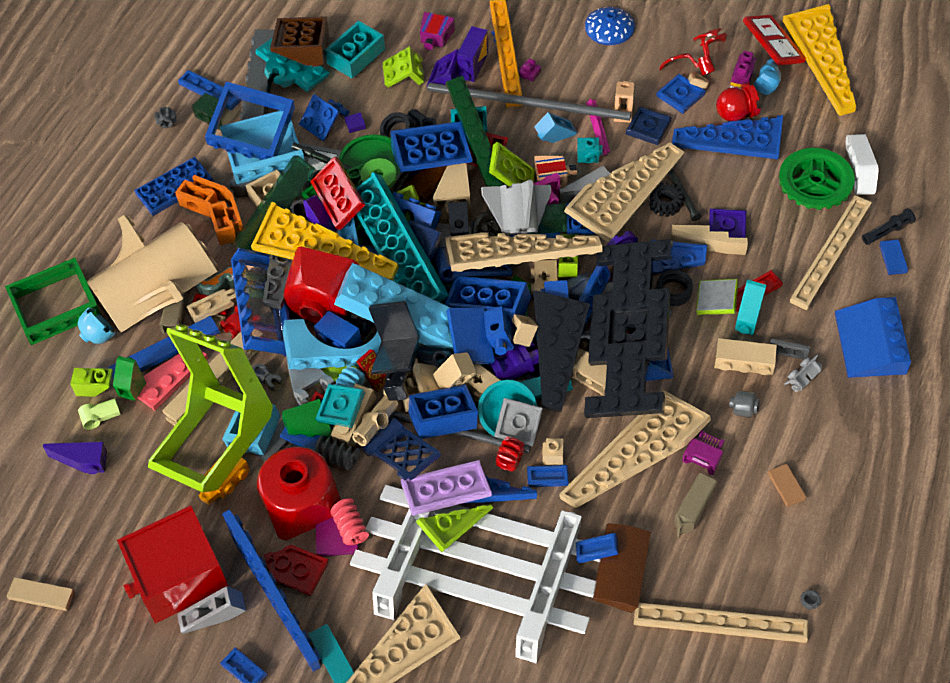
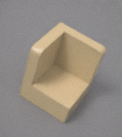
[512,314,538,347]

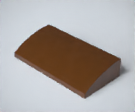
[592,523,651,613]

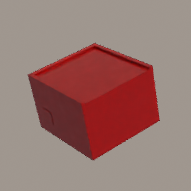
[117,505,228,624]

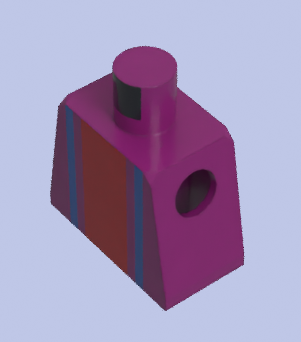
[420,12,455,50]

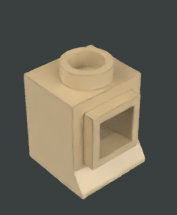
[543,438,563,466]

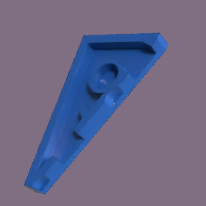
[466,476,537,504]

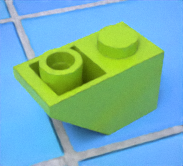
[70,368,113,397]

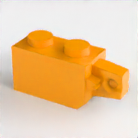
[199,458,250,505]

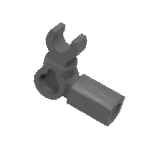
[236,364,282,394]

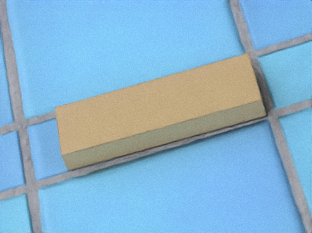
[7,577,74,611]

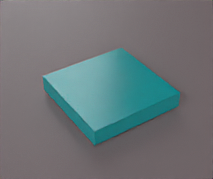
[315,384,365,428]

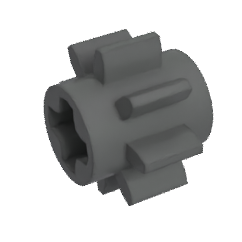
[155,107,176,128]

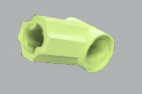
[78,398,121,430]

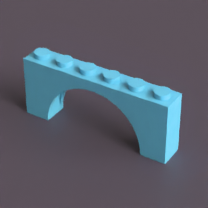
[282,319,381,370]

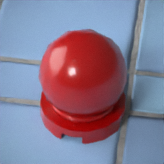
[716,82,761,122]

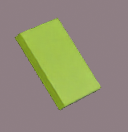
[489,142,535,186]

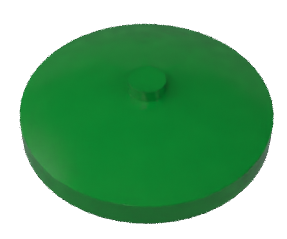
[339,134,407,184]

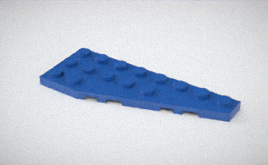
[222,509,321,672]

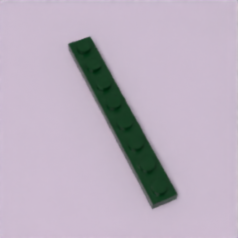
[445,76,506,187]

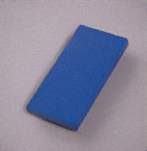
[134,157,214,216]

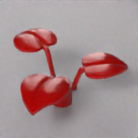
[659,28,727,76]

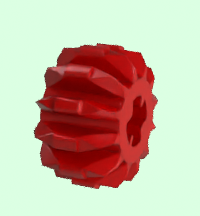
[496,437,524,471]

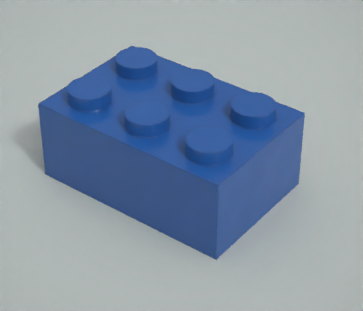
[408,385,478,439]

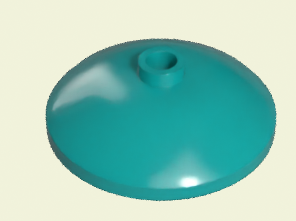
[478,380,537,439]

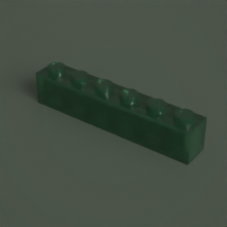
[231,155,315,252]

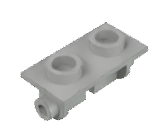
[784,355,822,392]

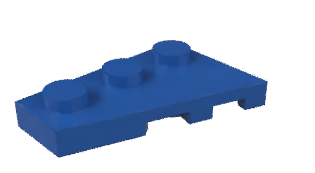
[651,239,707,274]

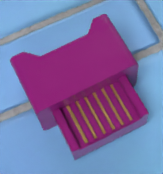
[682,430,725,475]

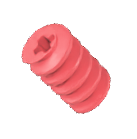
[331,498,369,545]

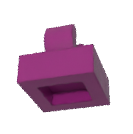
[518,58,541,82]

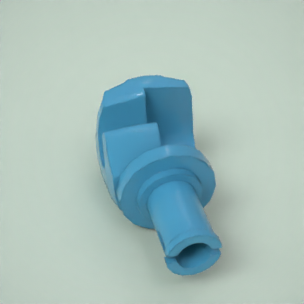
[753,59,781,95]

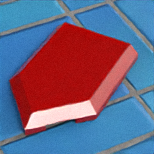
[264,545,329,596]

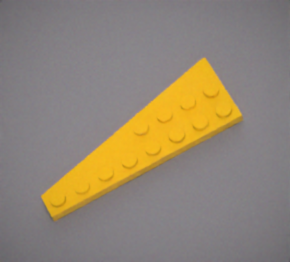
[783,4,856,116]
[251,202,399,281]

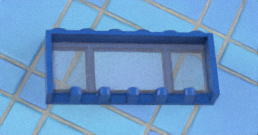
[231,248,290,357]

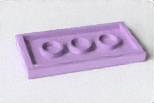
[401,460,492,516]

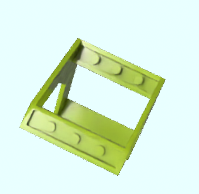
[148,324,273,492]

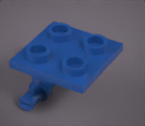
[299,94,350,141]

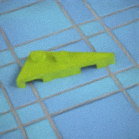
[416,505,493,552]

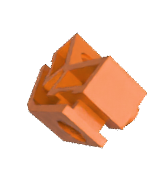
[175,175,245,246]

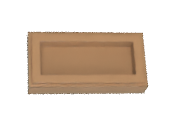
[768,464,806,507]

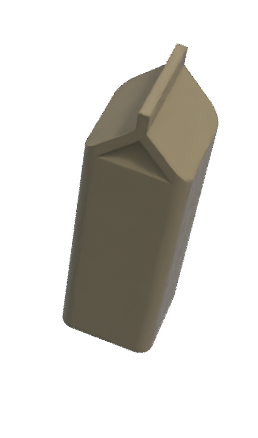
[160,289,190,335]
[675,473,717,538]

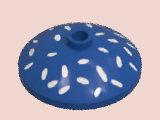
[585,6,635,45]

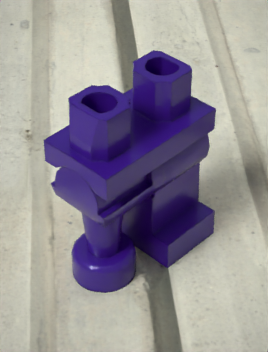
[488,341,539,381]

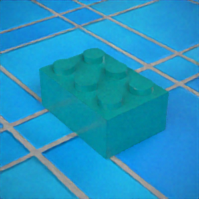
[325,20,385,79]

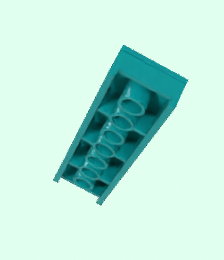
[356,172,449,302]

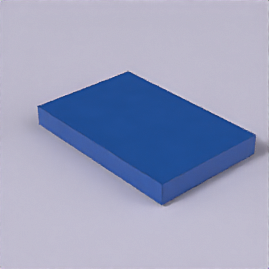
[446,308,495,364]

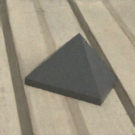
[770,338,810,360]

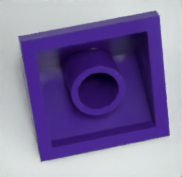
[427,49,459,87]

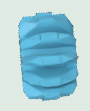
[335,366,365,387]

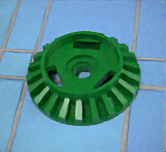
[779,148,855,210]

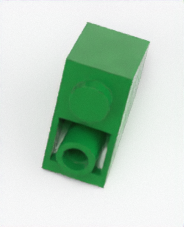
[113,356,146,401]

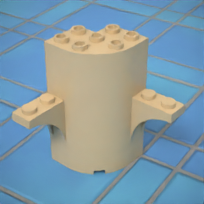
[86,215,218,332]

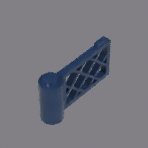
[433,247,513,282]
[362,418,441,481]

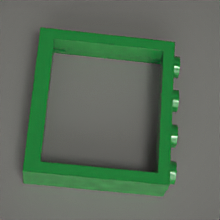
[5,258,102,345]

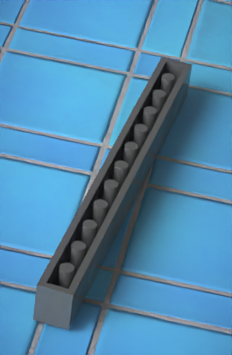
[230,30,274,197]

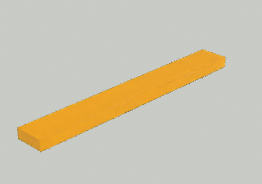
[490,0,522,107]

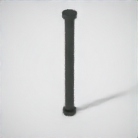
[668,168,702,221]

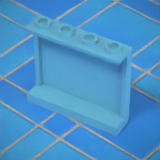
[220,111,306,184]

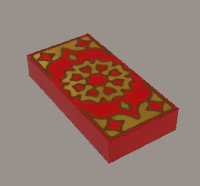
[356,349,387,392]

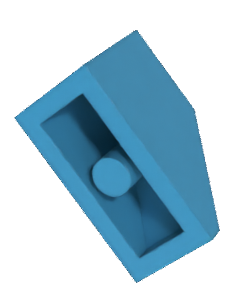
[535,112,578,143]

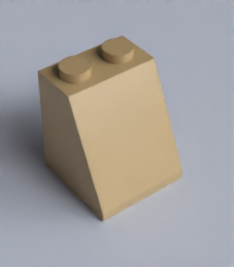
[433,163,471,221]

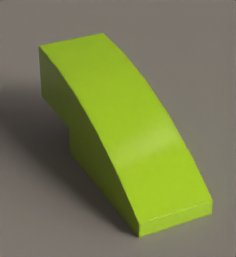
[558,233,579,278]

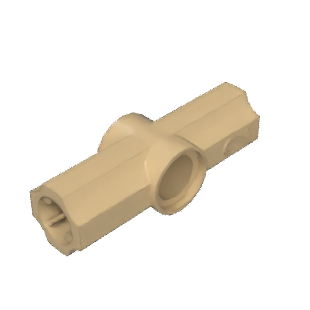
[352,395,398,446]

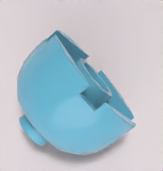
[78,307,116,344]

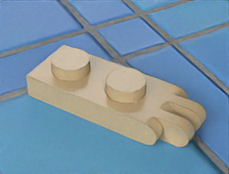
[187,288,237,323]

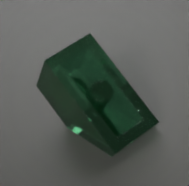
[192,93,223,131]
[531,203,567,234]

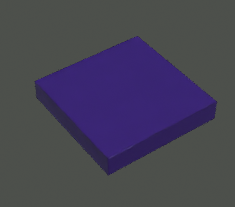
[709,208,746,238]

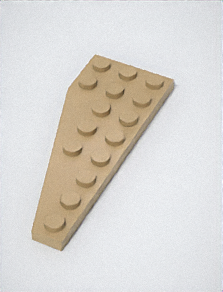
[564,143,685,242]
[445,233,602,272]
[559,390,711,508]

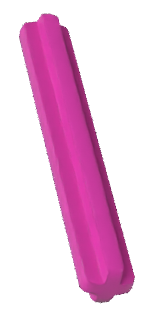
[586,99,610,155]

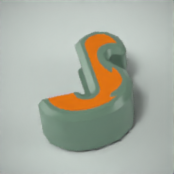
[196,266,235,296]

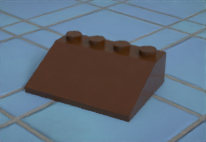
[270,16,329,67]

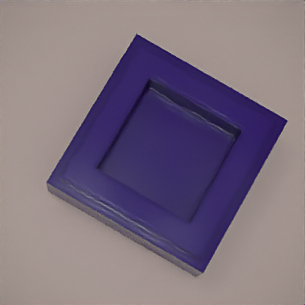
[344,112,366,133]

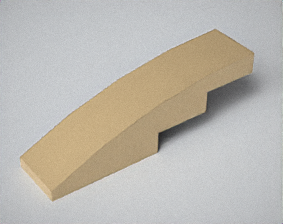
[671,225,748,255]

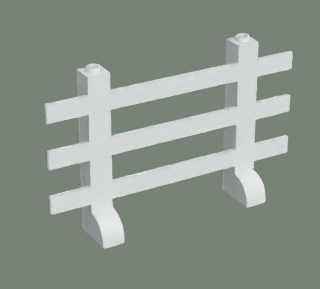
[350,472,600,663]

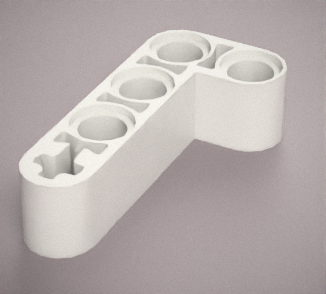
[846,134,878,195]

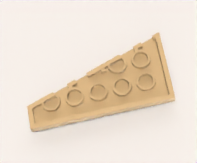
[347,584,461,683]

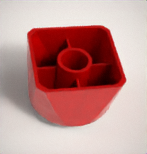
[284,246,359,324]
[257,446,341,541]

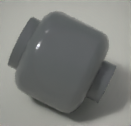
[729,390,760,418]

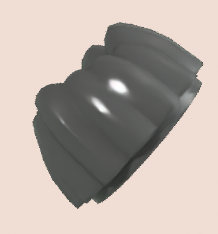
[800,590,821,610]

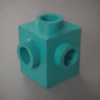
[577,137,603,163]

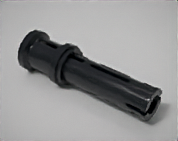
[862,208,916,245]

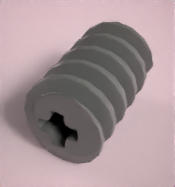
[315,435,360,471]

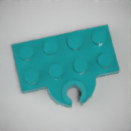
[255,37,329,93]

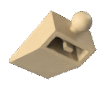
[383,363,440,412]

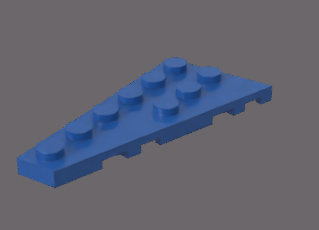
[672,115,783,159]

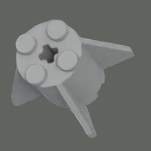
[481,180,551,236]

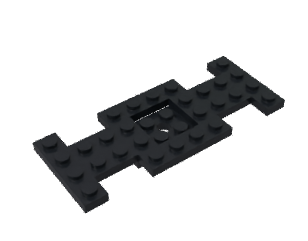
[584,239,673,418]

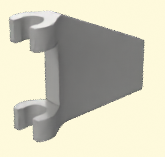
[286,356,334,405]

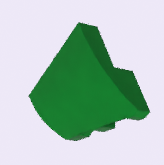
[282,399,332,439]

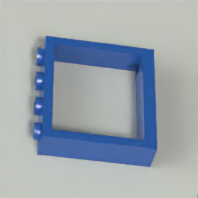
[205,82,295,160]

